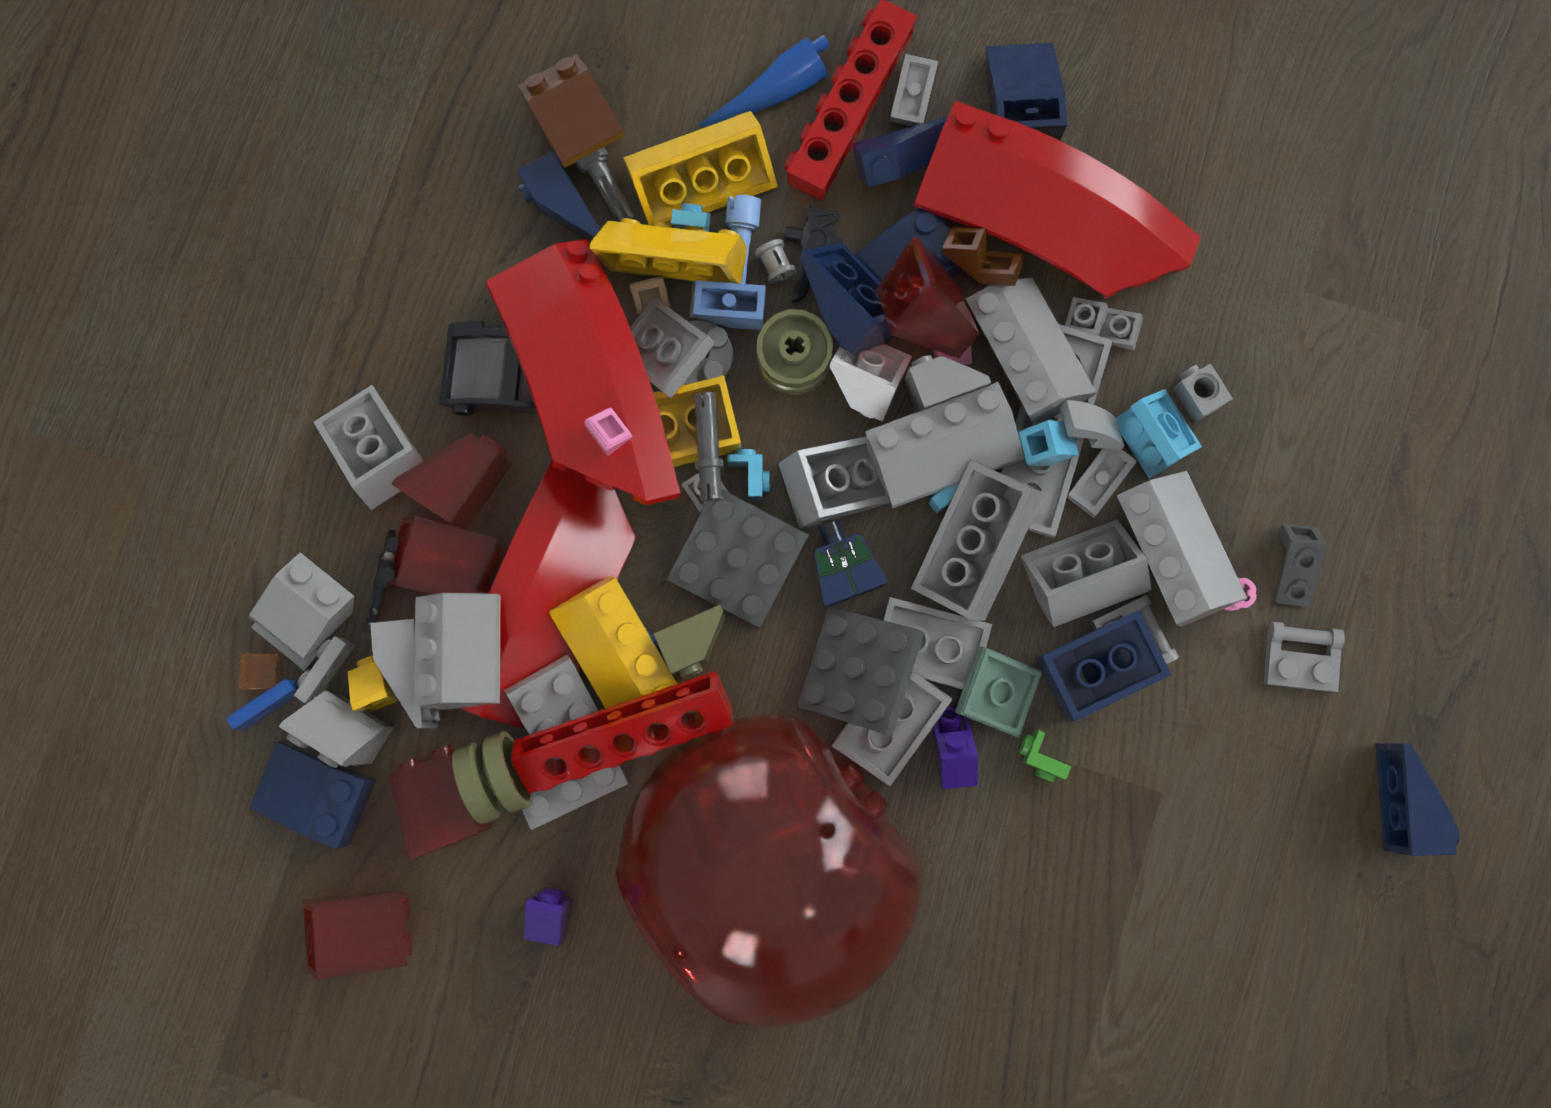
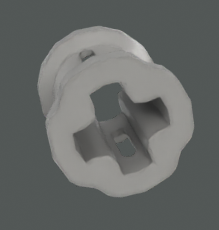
[755,239,796,284]

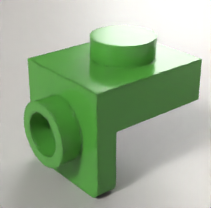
[1019,730,1071,783]

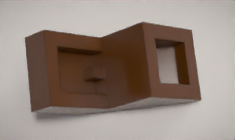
[942,227,1023,286]

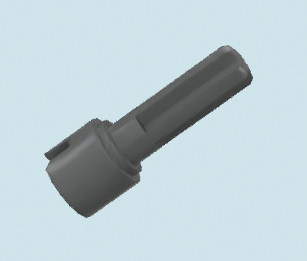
[575,147,635,222]

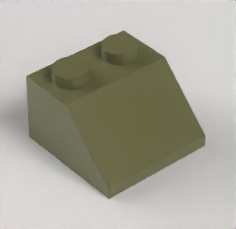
[654,605,726,679]

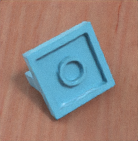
[1116,389,1202,479]

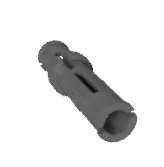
[693,392,724,502]

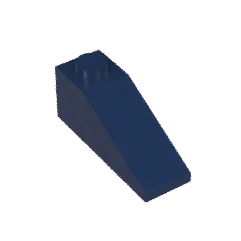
[852,116,948,187]
[517,151,600,243]

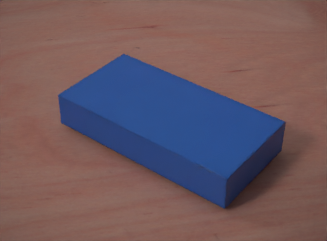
[226,679,299,730]

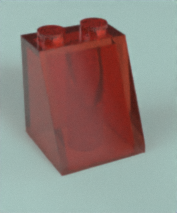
[875,237,979,358]
[392,433,512,533]
[387,516,499,595]
[389,745,492,860]
[303,890,412,979]

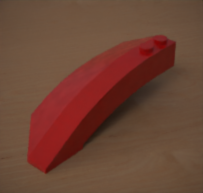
[914,101,1201,299]
[486,239,680,505]
[460,461,637,729]

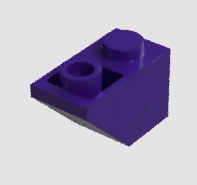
[932,706,978,790]
[524,887,573,946]

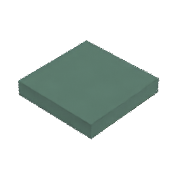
[955,646,1043,738]

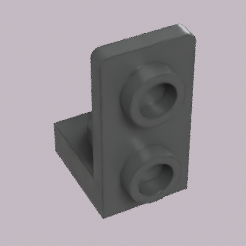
[1274,523,1327,607]

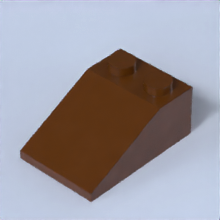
[517,54,625,168]

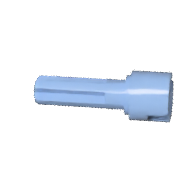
[725,195,762,284]

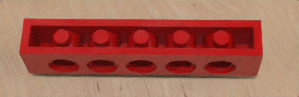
[784,0,917,202]
[511,671,733,794]

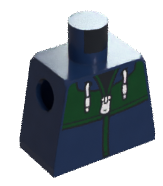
[813,520,888,609]

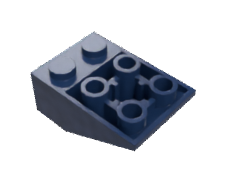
[985,43,1068,141]

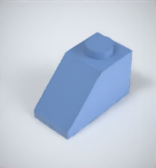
[693,280,766,330]

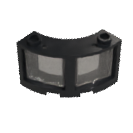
[439,321,538,416]

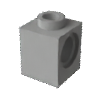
[1172,364,1233,423]

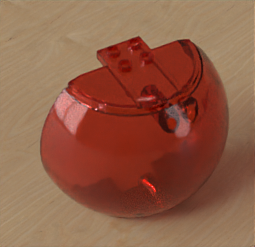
[616,715,924,1027]

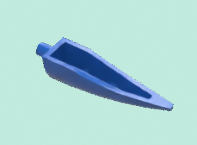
[700,35,830,128]

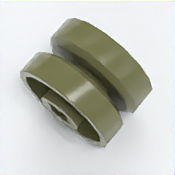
[756,309,833,395]
[452,731,533,824]

